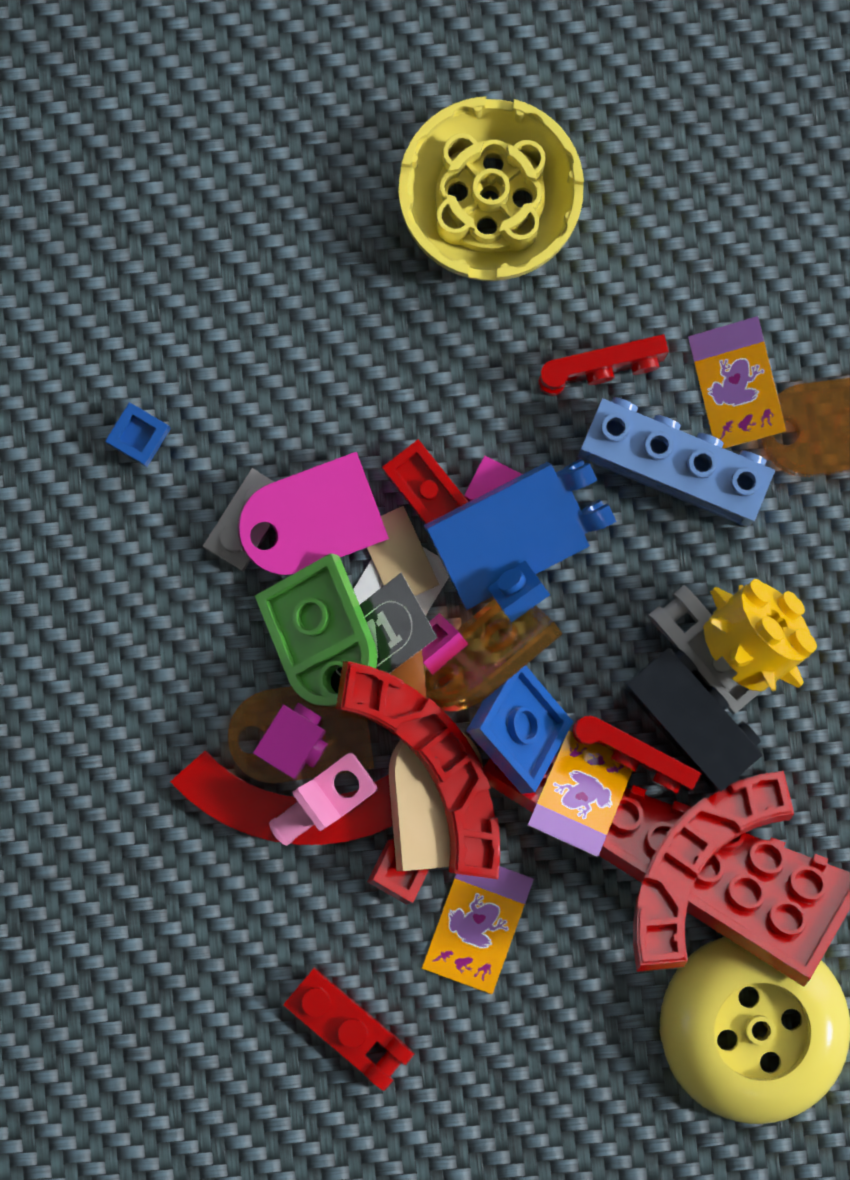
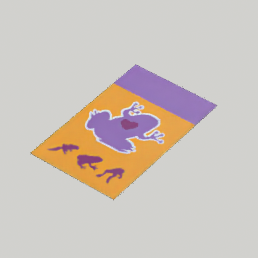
[688,316,786,449]
[528,731,632,857]
[422,866,534,994]

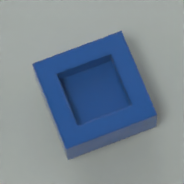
[105,402,171,468]
[487,561,550,622]

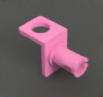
[269,753,378,846]

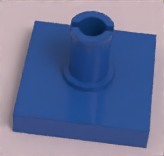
[466,658,573,794]

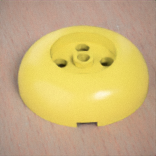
[398,96,584,281]
[660,936,850,1124]

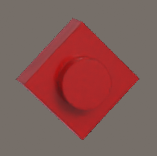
[367,838,429,905]

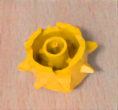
[703,579,817,691]

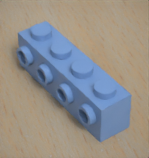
[578,397,775,527]

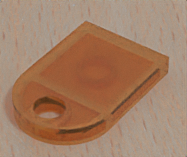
[761,378,850,477]
[423,598,562,711]
[228,686,375,783]

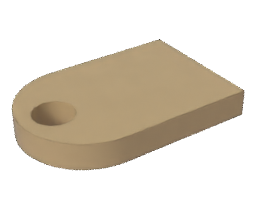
[389,732,483,871]

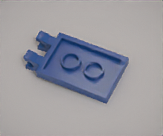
[424,459,617,610]

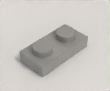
[203,468,274,572]

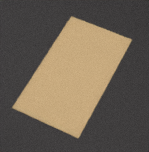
[367,506,439,596]

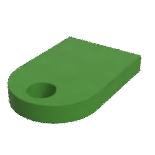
[255,553,377,707]

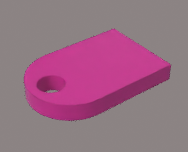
[238,451,389,575]

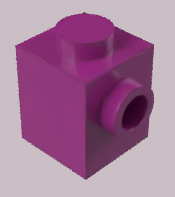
[253,703,328,779]

